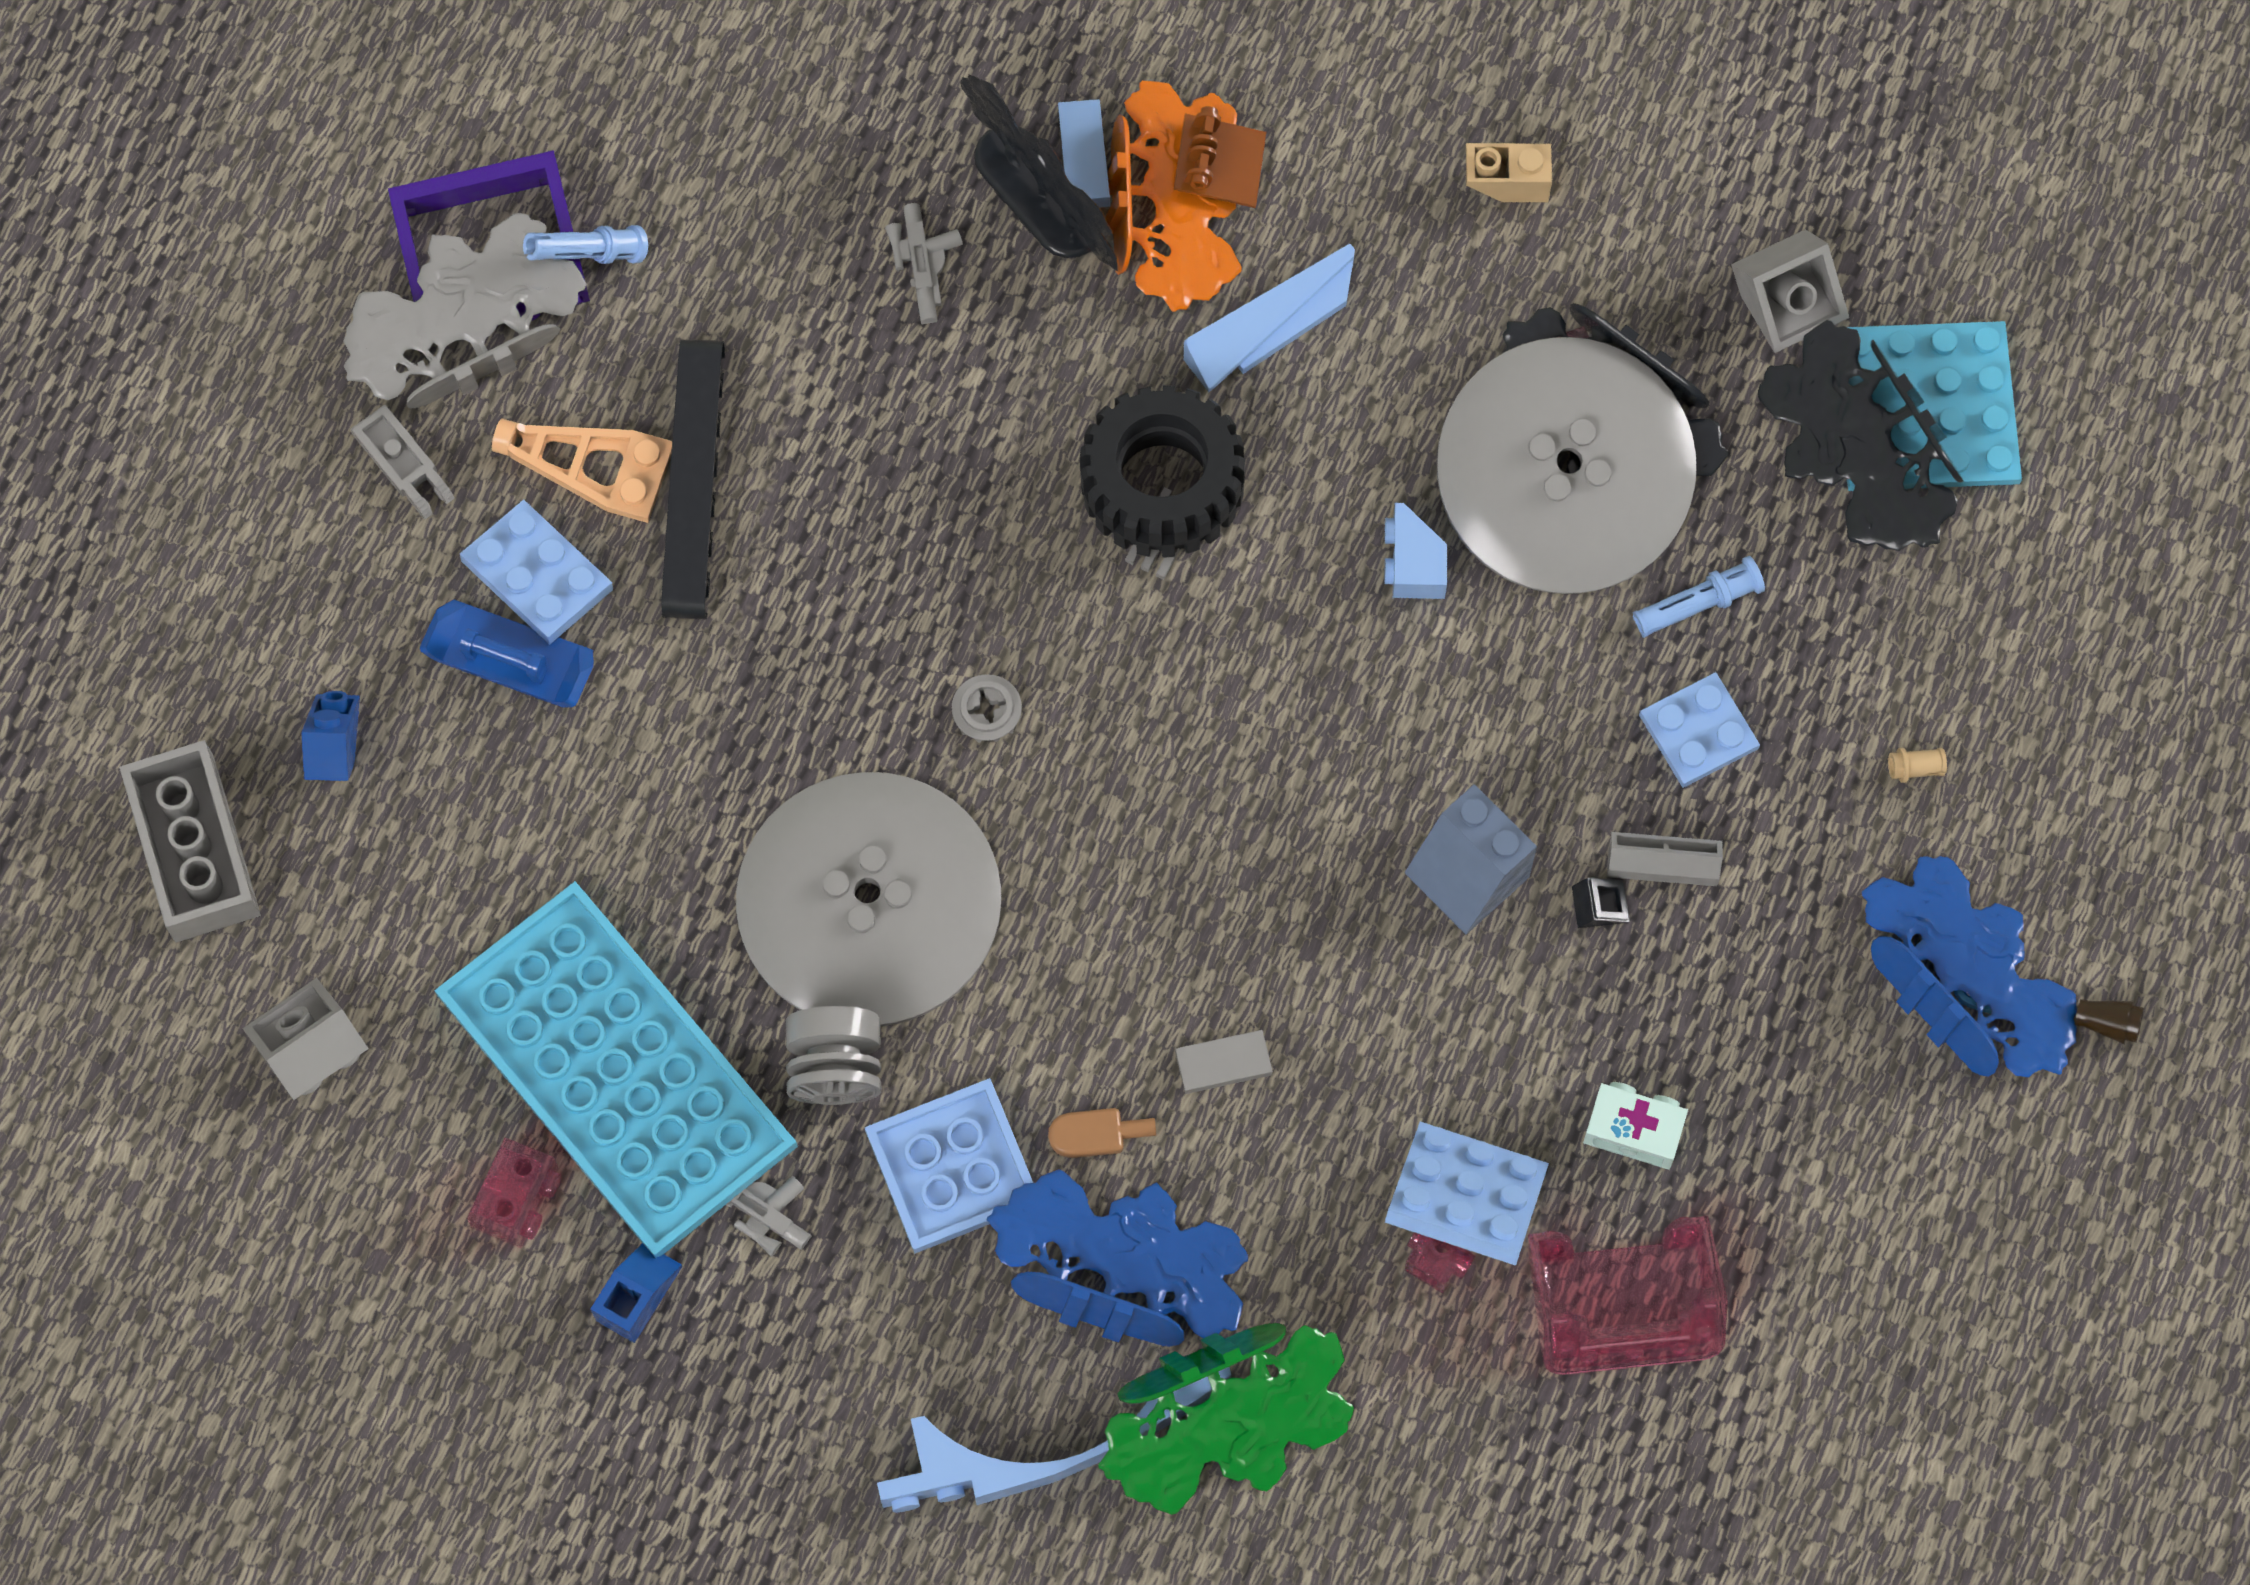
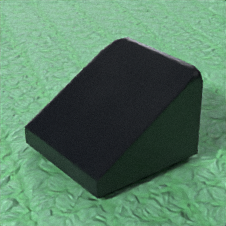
[1571,878,1630,928]

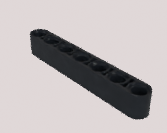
[661,339,725,619]

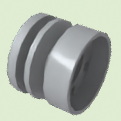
[786,1006,881,1105]

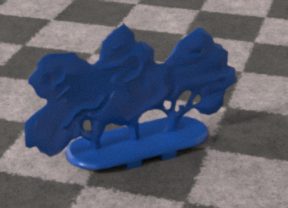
[1862,856,2077,1077]
[986,1169,1248,1347]

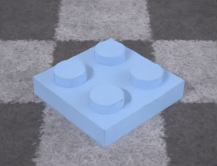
[1639,672,1760,788]

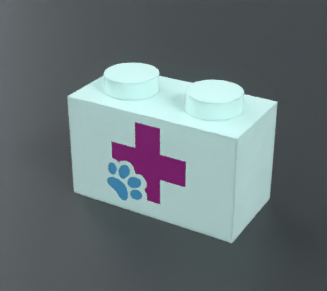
[1583,1082,1688,1170]

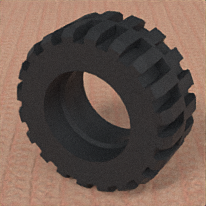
[1080,385,1245,558]

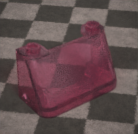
[1528,1216,1728,1375]

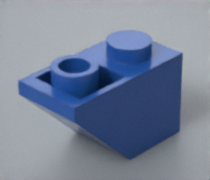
[301,691,360,781]
[590,1243,683,1343]

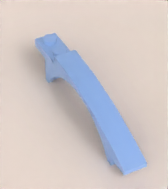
[877,1367,1231,1513]

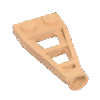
[492,419,672,523]

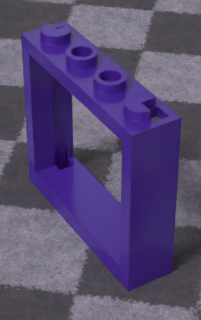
[388,150,590,321]

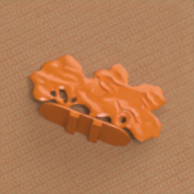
[1105,80,1242,312]

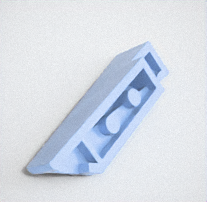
[1184,244,1355,392]

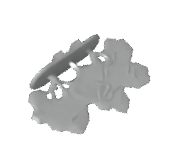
[343,213,587,409]

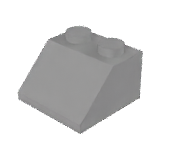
[1731,229,1849,353]
[242,978,369,1100]

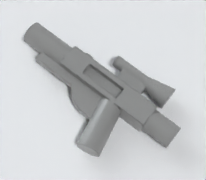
[885,203,963,324]
[726,1176,812,1257]

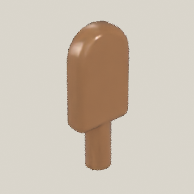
[1048,1108,1156,1158]

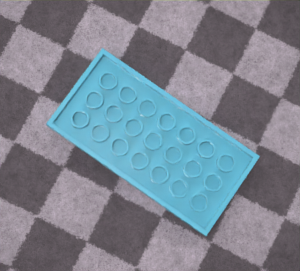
[434,881,798,1258]

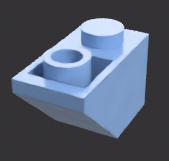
[1384,503,1447,599]

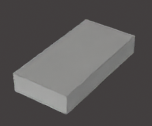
[1175,1030,1273,1094]

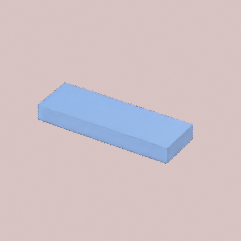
[1058,99,1110,207]

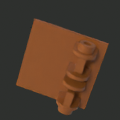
[1174,106,1266,208]

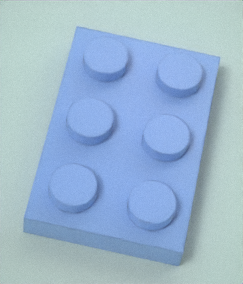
[460,499,613,645]

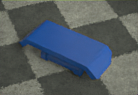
[420,599,594,707]

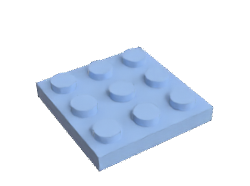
[864,1078,1033,1254]
[1385,1121,1549,1265]

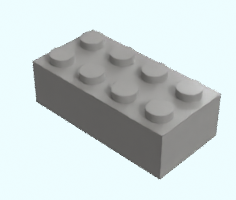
[119,740,261,943]

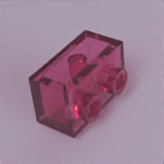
[467,1137,561,1248]

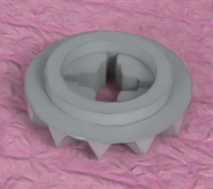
[952,674,1022,743]

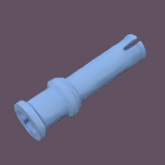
[523,225,648,264]
[1633,556,1765,638]

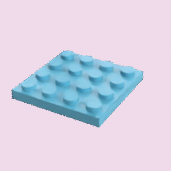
[1847,321,2022,491]

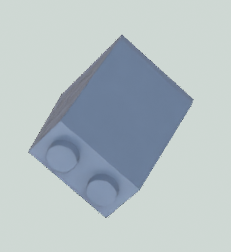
[1405,784,1537,935]

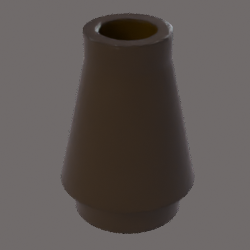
[2075,999,2144,1045]

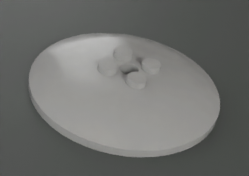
[1437,337,1696,594]
[736,772,1001,1027]

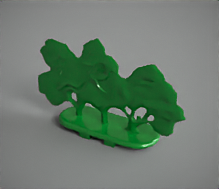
[1098,1323,1354,1515]

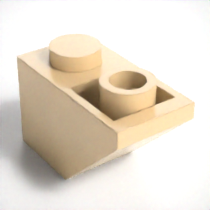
[1466,143,1552,202]

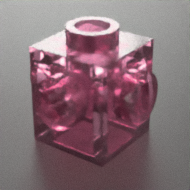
[1405,1232,1476,1294]

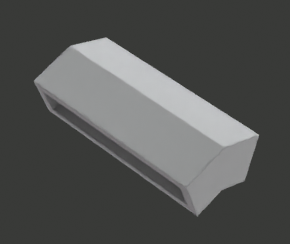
[1607,832,1723,886]

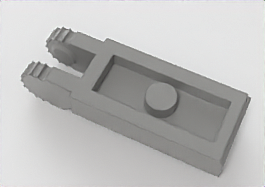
[350,405,455,519]

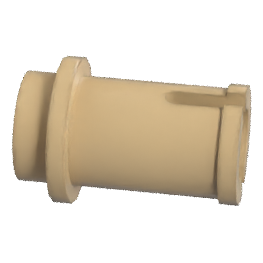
[1888,748,1947,783]

